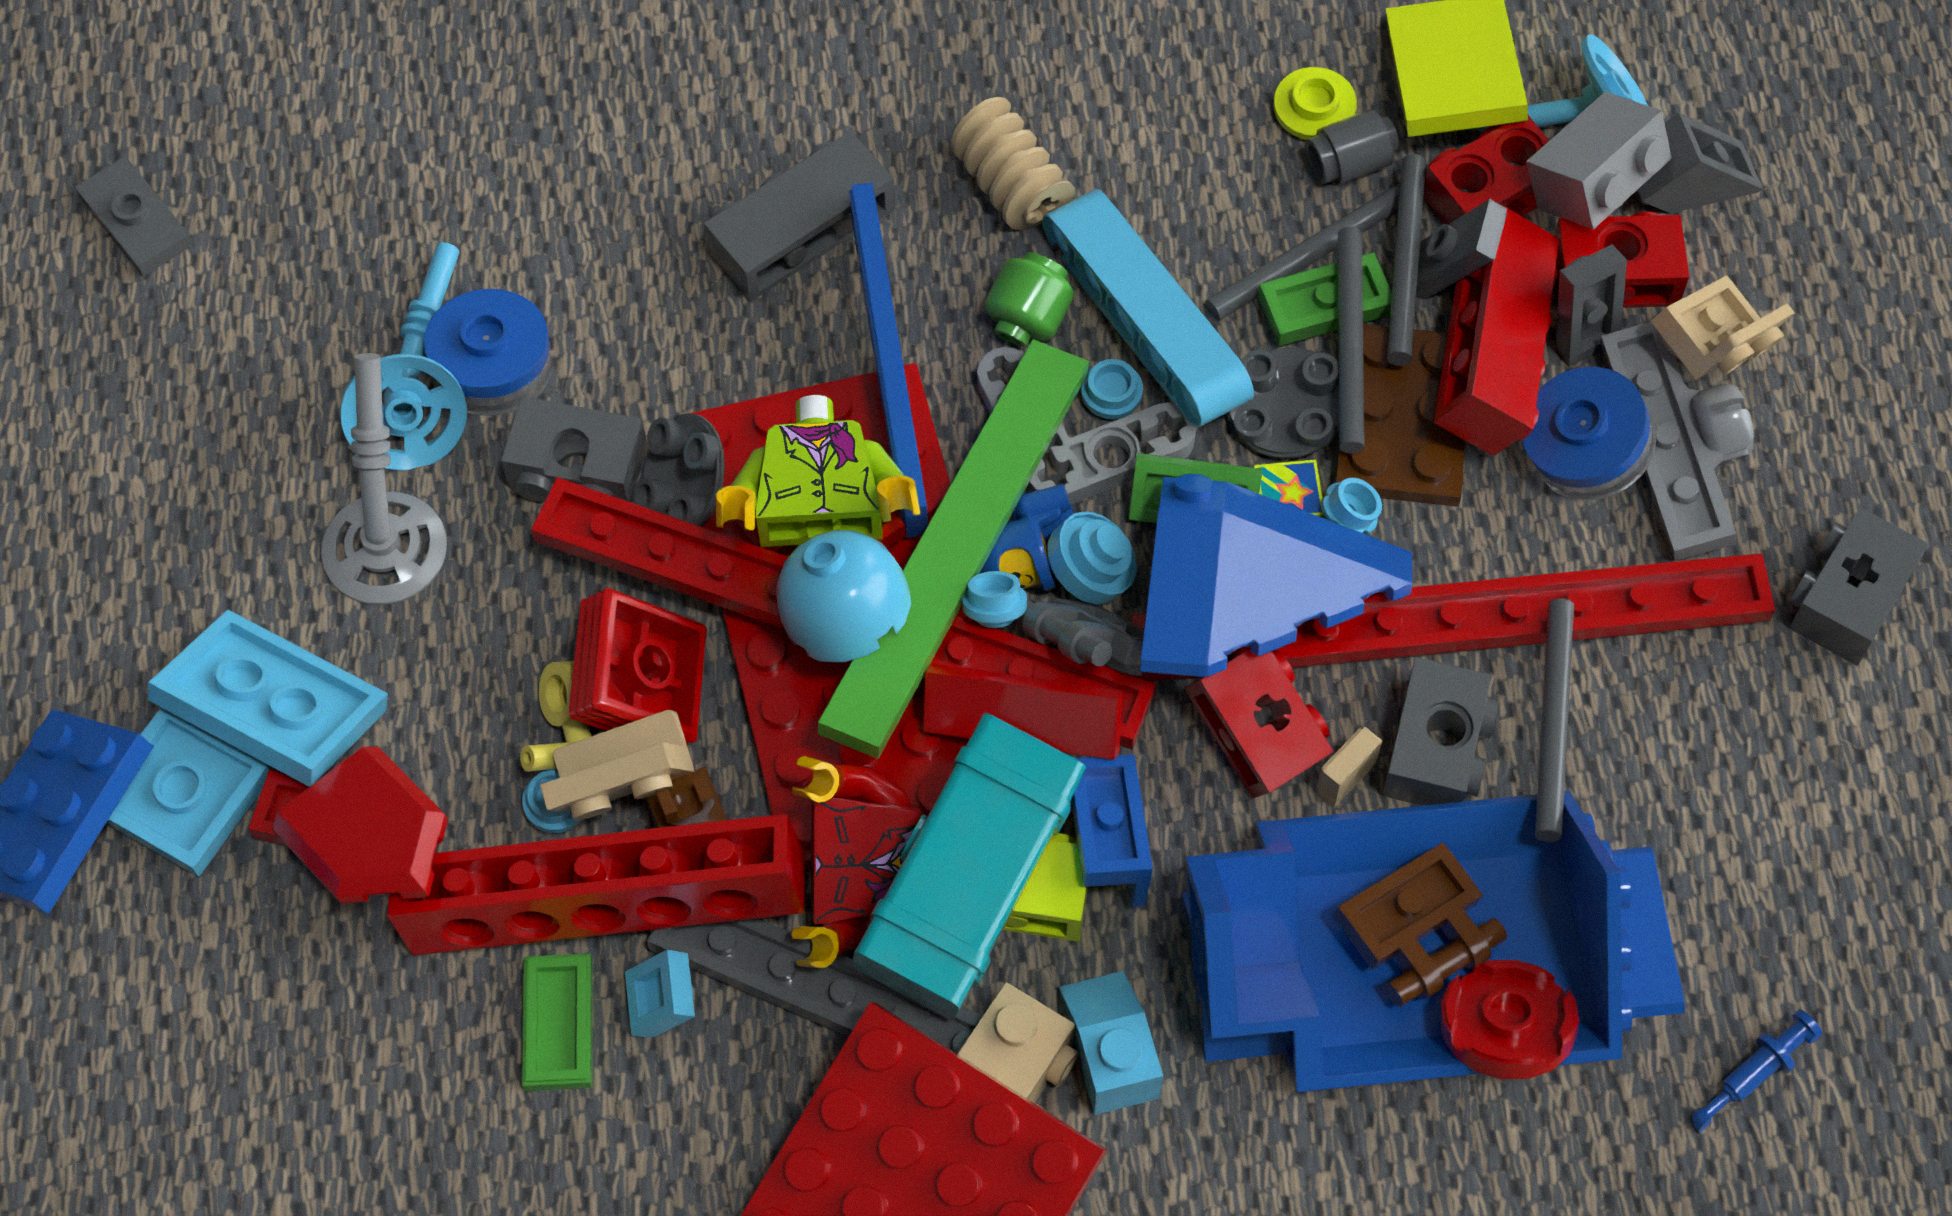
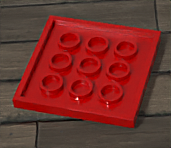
[741,1002,1108,1216]

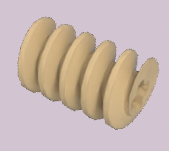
[951,97,1075,231]

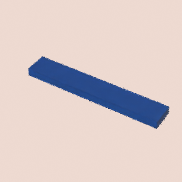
[849,182,928,538]

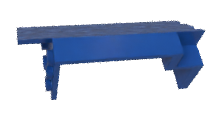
[1182,791,1685,1092]

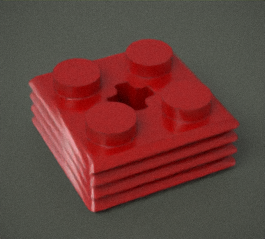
[568,588,707,746]

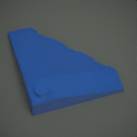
[1140,474,1412,677]

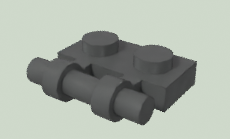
[1014,597,1145,676]

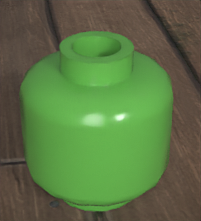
[984,252,1074,348]

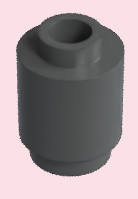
[1305,109,1399,185]

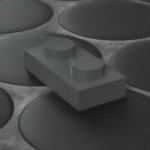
[1555,244,1627,367]

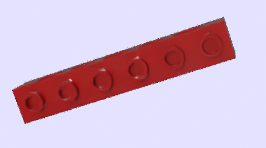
[387,813,805,955]

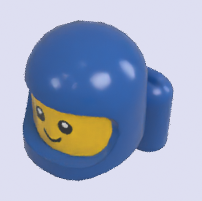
[979,483,1075,591]

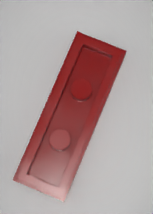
[924,663,1123,760]

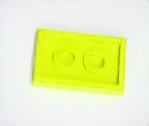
[1386,0,1528,137]

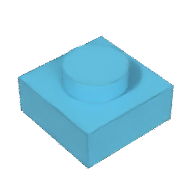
[625,950,695,1038]

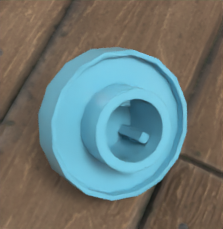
[1047,511,1137,605]

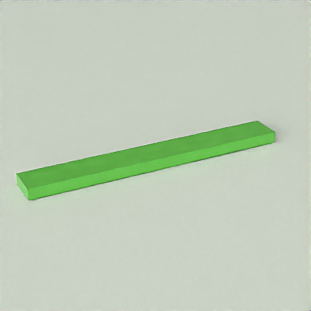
[818,339,1089,759]

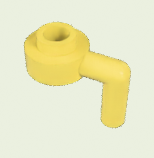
[520,661,591,772]

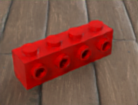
[1434,205,1560,456]

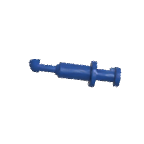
[1691,1009,1822,1133]

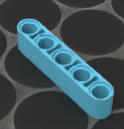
[1042,188,1254,428]

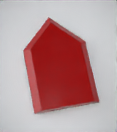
[272,746,448,903]

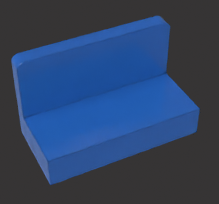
[1071,755,1153,908]

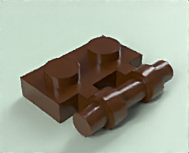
[1333,842,1507,1007]

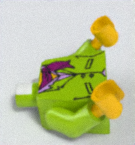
[716,395,920,547]

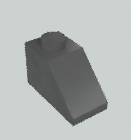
[1633,113,1763,213]

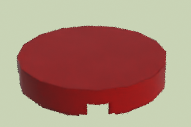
[1440,960,1579,1080]

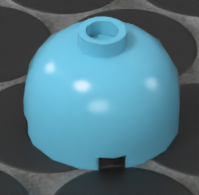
[776,530,912,662]

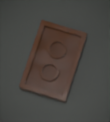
[1335,324,1465,507]

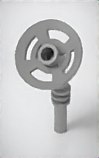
[321,353,447,605]

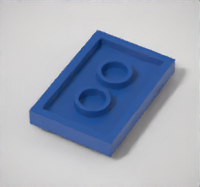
[0,709,154,914]

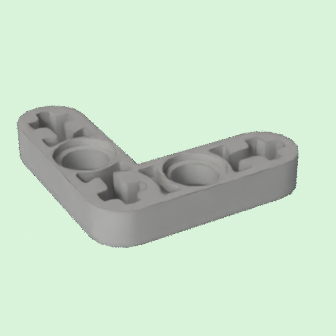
[977,347,1197,504]

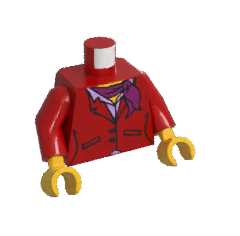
[792,756,922,968]

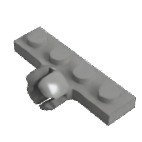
[1601,322,1754,561]

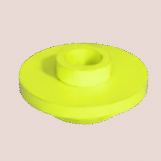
[1274,67,1357,140]

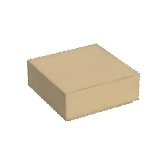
[1316,727,1382,808]

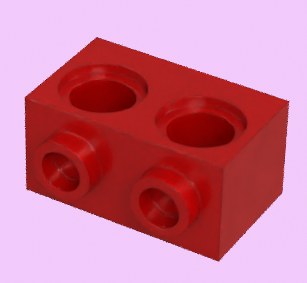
[1423,115,1549,225]

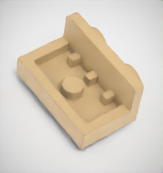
[1650,275,1795,380]
[540,710,695,820]
[958,982,1079,1108]

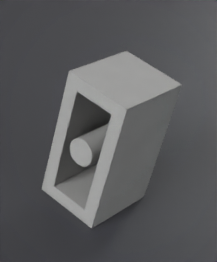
[1526,92,1672,229]

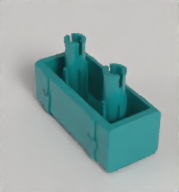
[852,713,1087,1021]

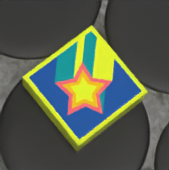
[1254,460,1325,519]

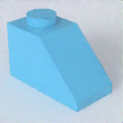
[1059,971,1163,1115]

